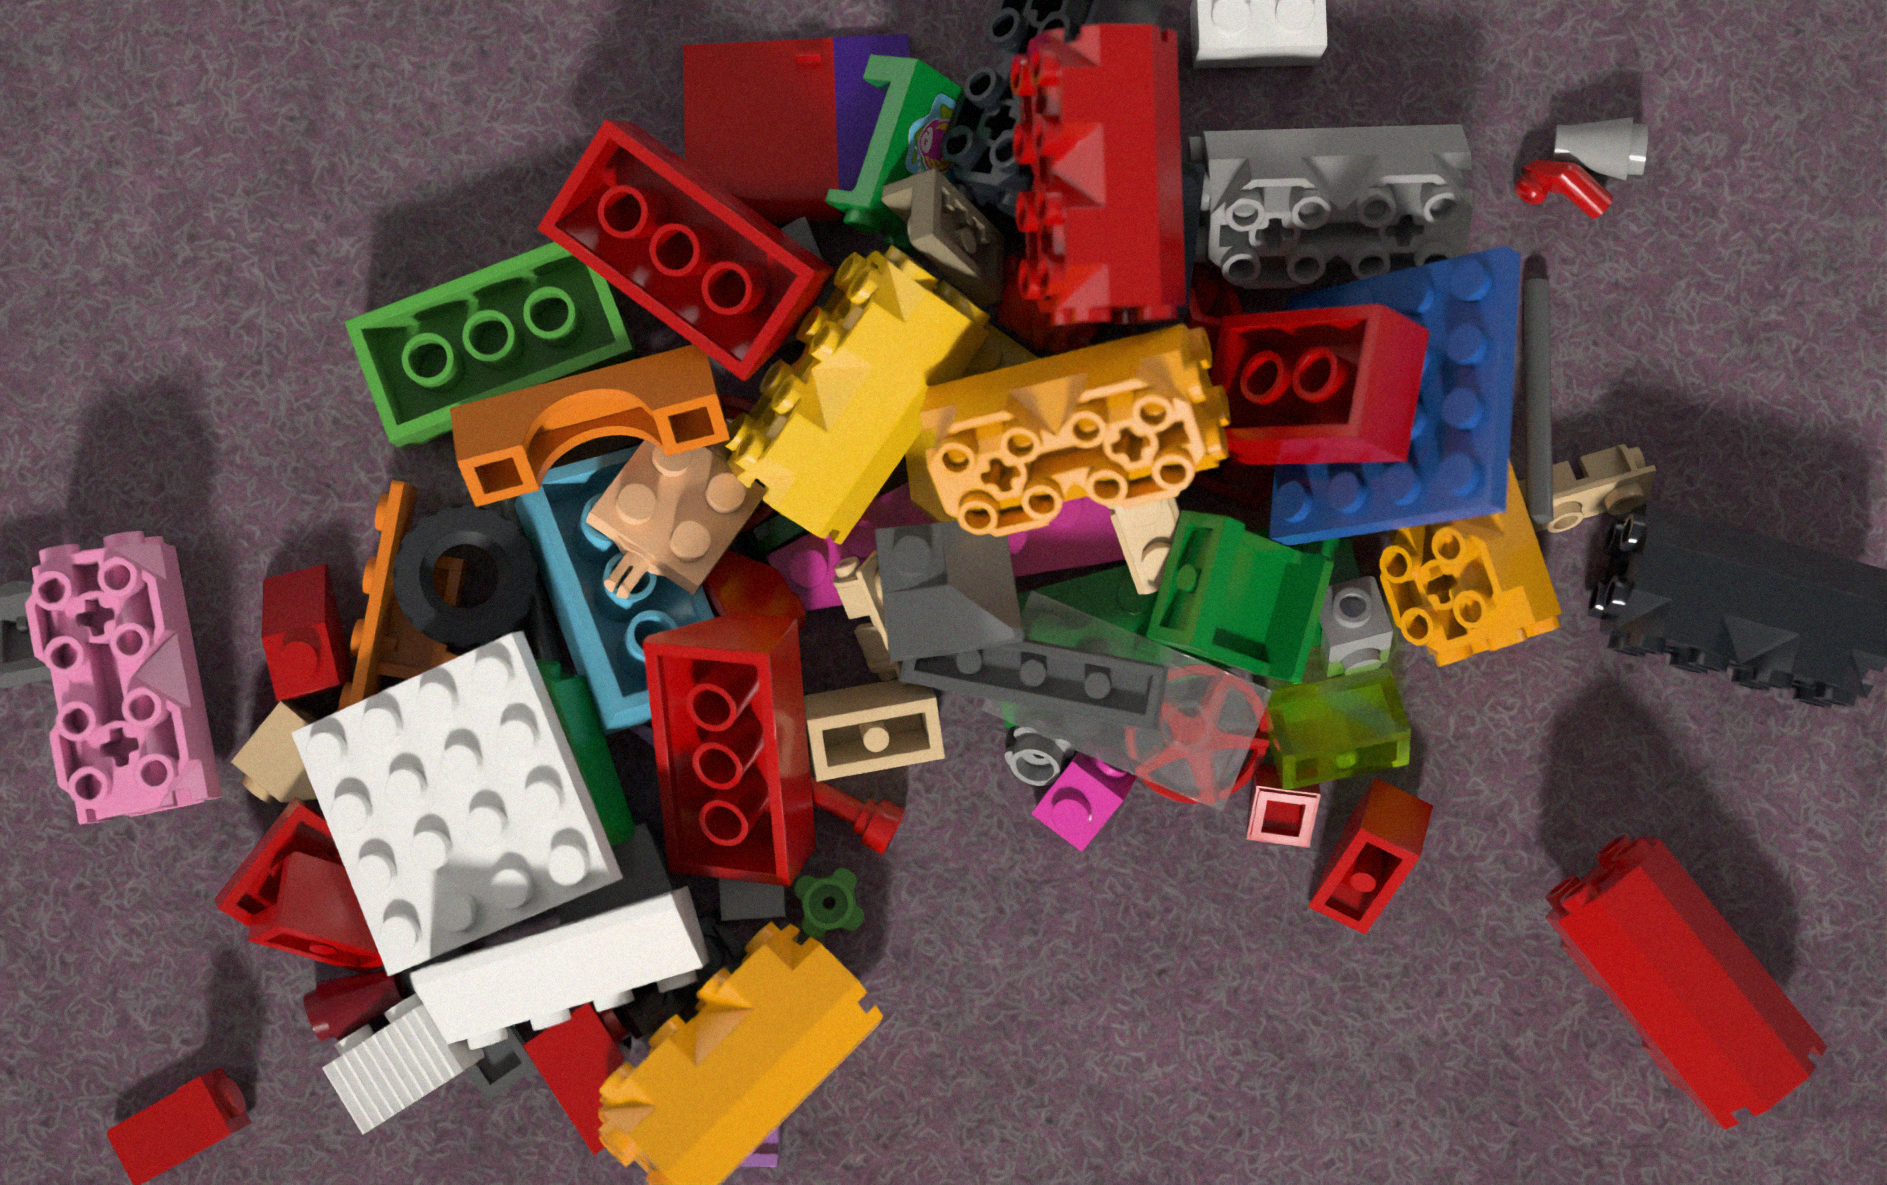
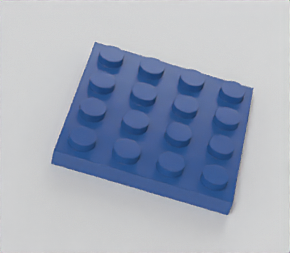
[1269,245,1521,546]

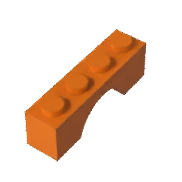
[450,344,730,507]

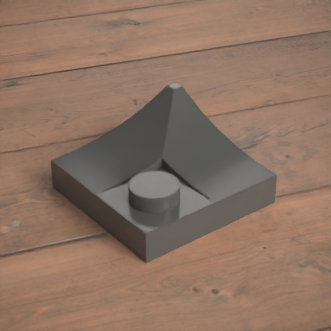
[875,520,1024,662]

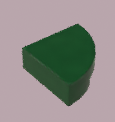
[740,513,805,559]

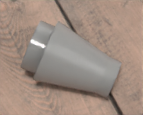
[1553,117,1649,180]

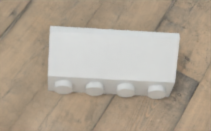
[410,886,710,1050]

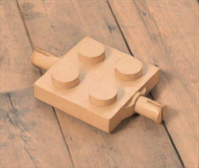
[586,418,765,599]

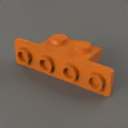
[338,480,469,711]

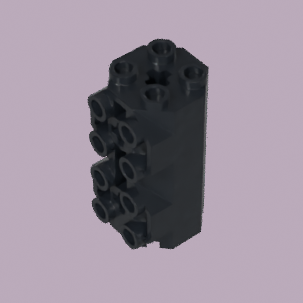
[940,0,1165,239]
[1588,504,1887,709]

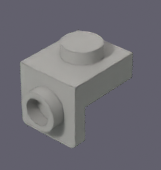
[1319,576,1393,677]

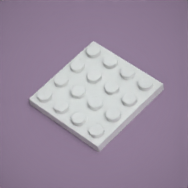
[291,631,623,976]

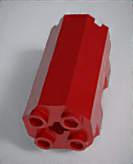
[1010,24,1186,327]
[1545,834,1827,1130]

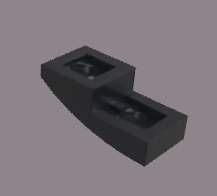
[614,908,747,1040]

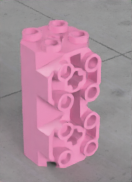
[25,531,222,825]

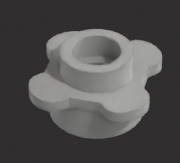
[1005,723,1075,786]

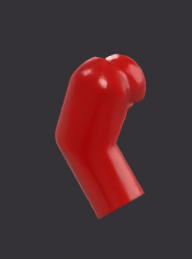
[1514,159,1613,219]

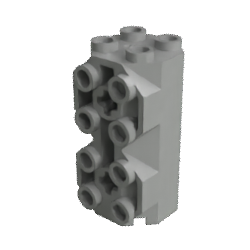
[1187,124,1473,289]

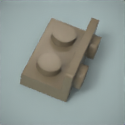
[882,168,1004,307]

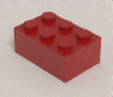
[1210,304,1429,465]

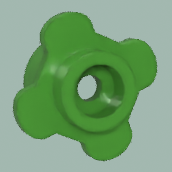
[795,868,864,938]

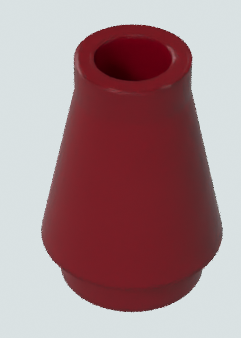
[303,968,407,1042]

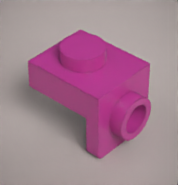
[1031,737,1138,852]

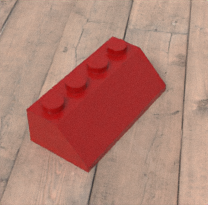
[537,119,837,381]
[643,612,816,887]

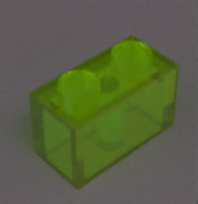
[1263,667,1411,791]

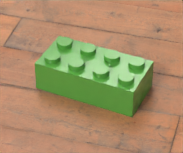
[344,241,641,451]

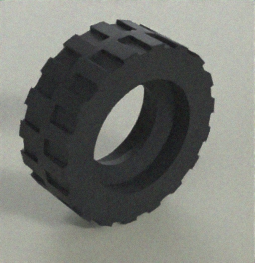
[393,504,538,647]

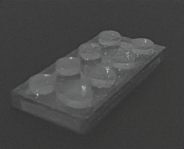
[981,591,1273,812]

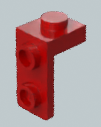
[107,1067,252,1185]

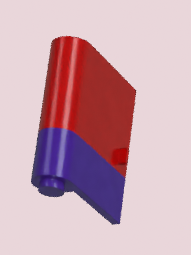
[683,34,909,224]

